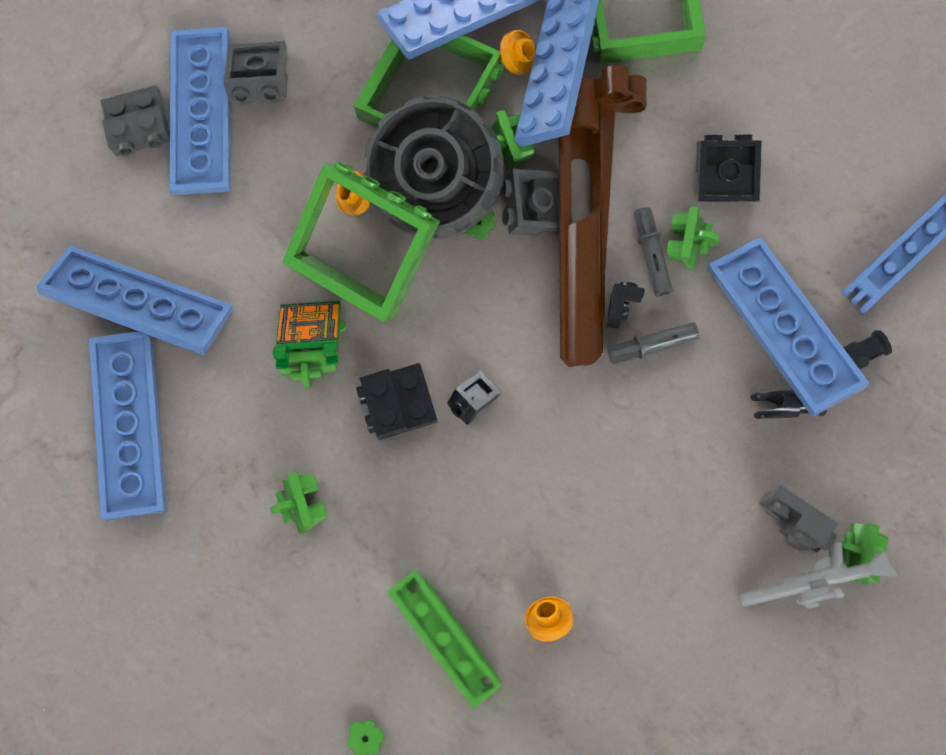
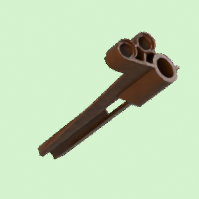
[559,65,647,367]

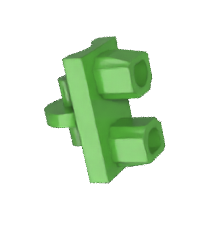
[493,110,534,172]
[666,206,720,269]
[280,347,337,388]
[270,471,327,535]
[834,523,889,583]

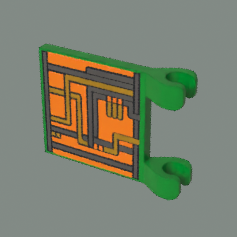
[273,300,341,369]

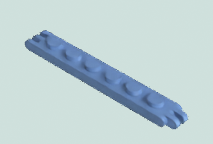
[841,194,946,314]

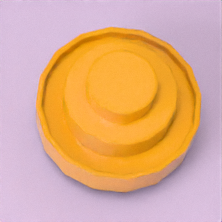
[500,30,536,75]
[336,171,370,216]
[525,597,574,642]

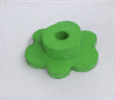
[466,210,495,240]
[347,720,385,755]

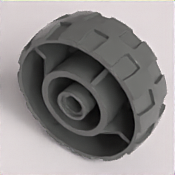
[364,96,504,239]

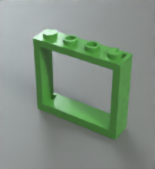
[591,0,706,64]
[354,35,504,128]
[282,161,440,322]
[387,570,502,709]

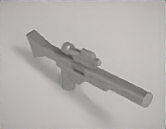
[740,542,898,609]

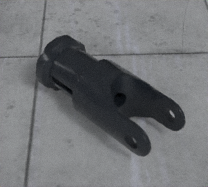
[843,330,892,370]
[750,390,827,419]

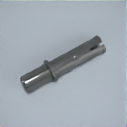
[634,207,673,296]
[608,322,700,364]

